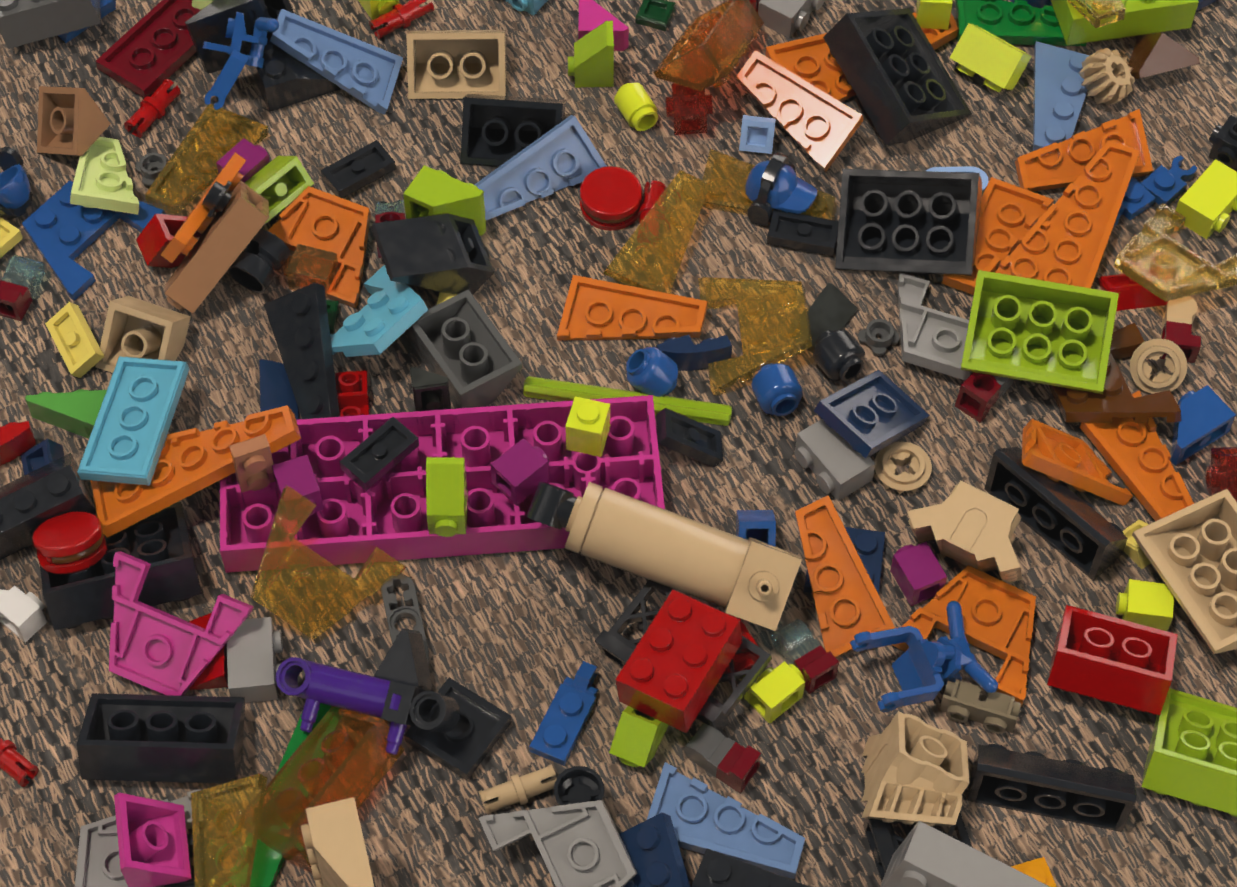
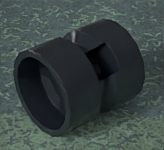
[227,229,290,294]
[554,766,604,806]

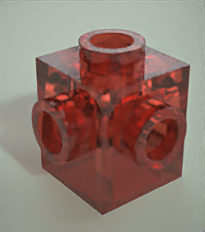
[665,81,713,135]
[1205,447,1237,502]

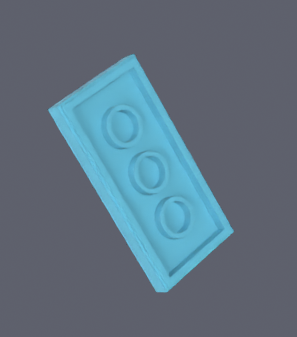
[77,356,189,486]

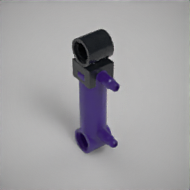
[276,657,460,755]

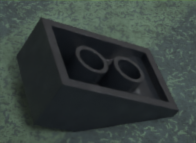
[245,33,342,112]

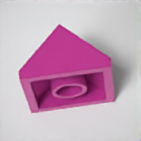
[114,793,191,887]

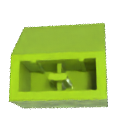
[403,165,486,236]

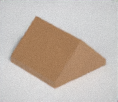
[37,86,111,156]

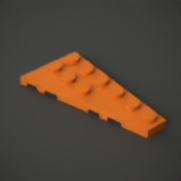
[995,140,1141,288]
[90,405,301,538]

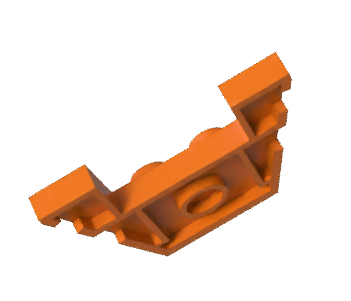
[243,186,371,308]
[892,565,1036,707]

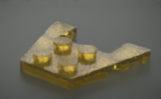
[1114,203,1237,302]
[698,277,812,396]
[250,484,406,640]

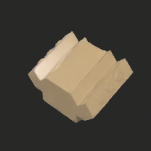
[907,480,1023,583]
[861,711,970,827]

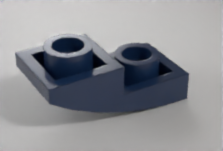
[656,335,732,371]

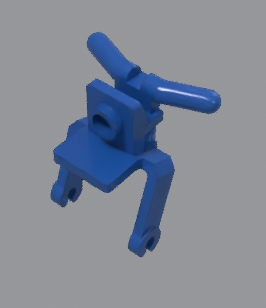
[203,12,279,110]
[850,601,998,712]

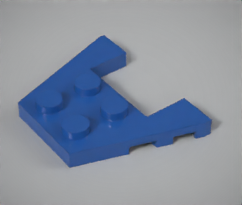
[22,181,166,301]

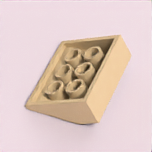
[1132,489,1237,654]
[301,797,374,887]

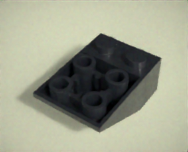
[185,0,294,74]
[371,213,494,295]

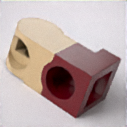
[1160,294,1201,363]

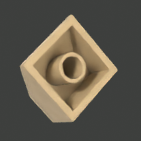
[96,296,191,373]

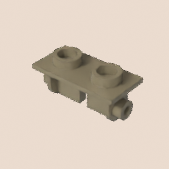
[939,679,1022,734]

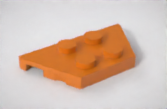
[1022,419,1133,506]

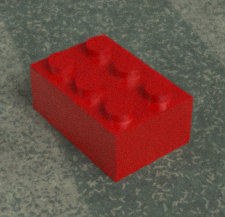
[615,590,742,733]
[1047,605,1178,715]

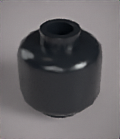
[813,329,865,381]

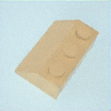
[406,30,506,99]

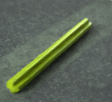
[523,376,732,426]

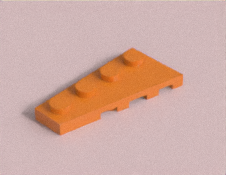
[1015,109,1153,192]
[161,152,246,263]
[557,275,708,340]

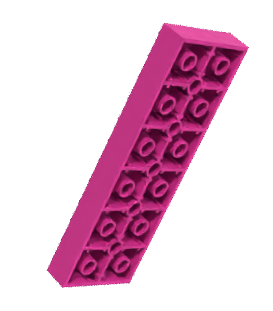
[220,395,665,573]

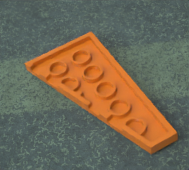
[765,13,959,102]

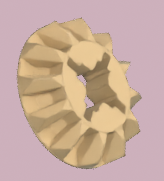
[1130,338,1187,394]
[875,442,932,495]

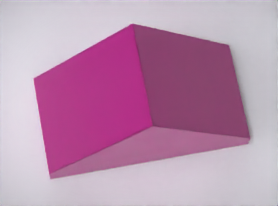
[578,0,629,51]

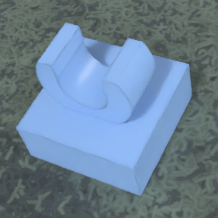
[739,115,776,154]

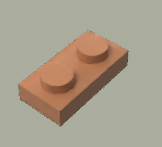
[229,434,275,492]

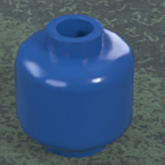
[626,347,679,397]
[751,363,803,416]

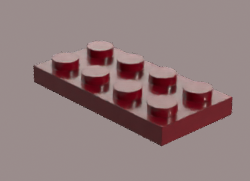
[95,0,201,98]

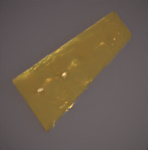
[145,104,268,215]
[191,773,267,887]

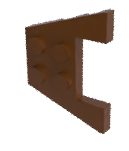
[1049,323,1181,423]

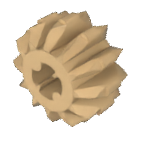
[1079,48,1136,106]

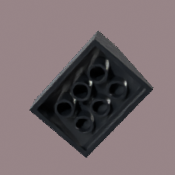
[823,8,972,145]
[835,169,983,276]
[40,502,202,631]

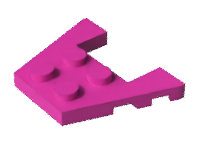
[109,551,253,696]

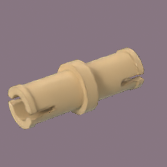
[478,764,557,815]

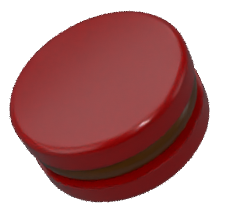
[580,166,642,231]
[32,512,107,574]

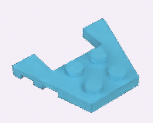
[330,265,428,357]

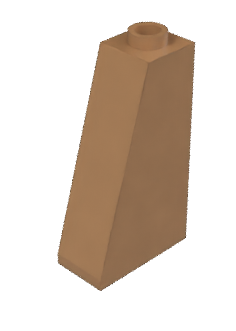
[164,181,269,314]

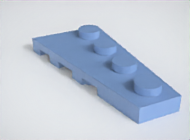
[270,9,403,115]
[1033,41,1090,151]
[474,115,607,220]
[647,762,805,879]

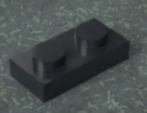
[321,140,396,198]
[767,209,839,256]
[656,408,723,467]
[340,417,419,491]

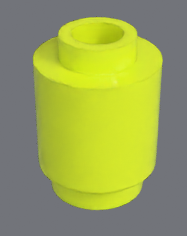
[614,83,658,131]

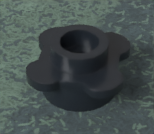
[202,181,233,218]

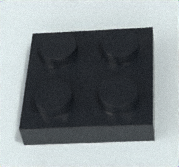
[404,677,512,781]

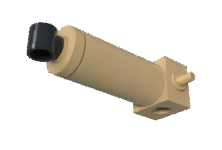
[526,481,802,631]

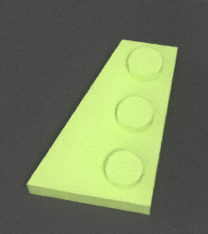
[70,137,139,215]

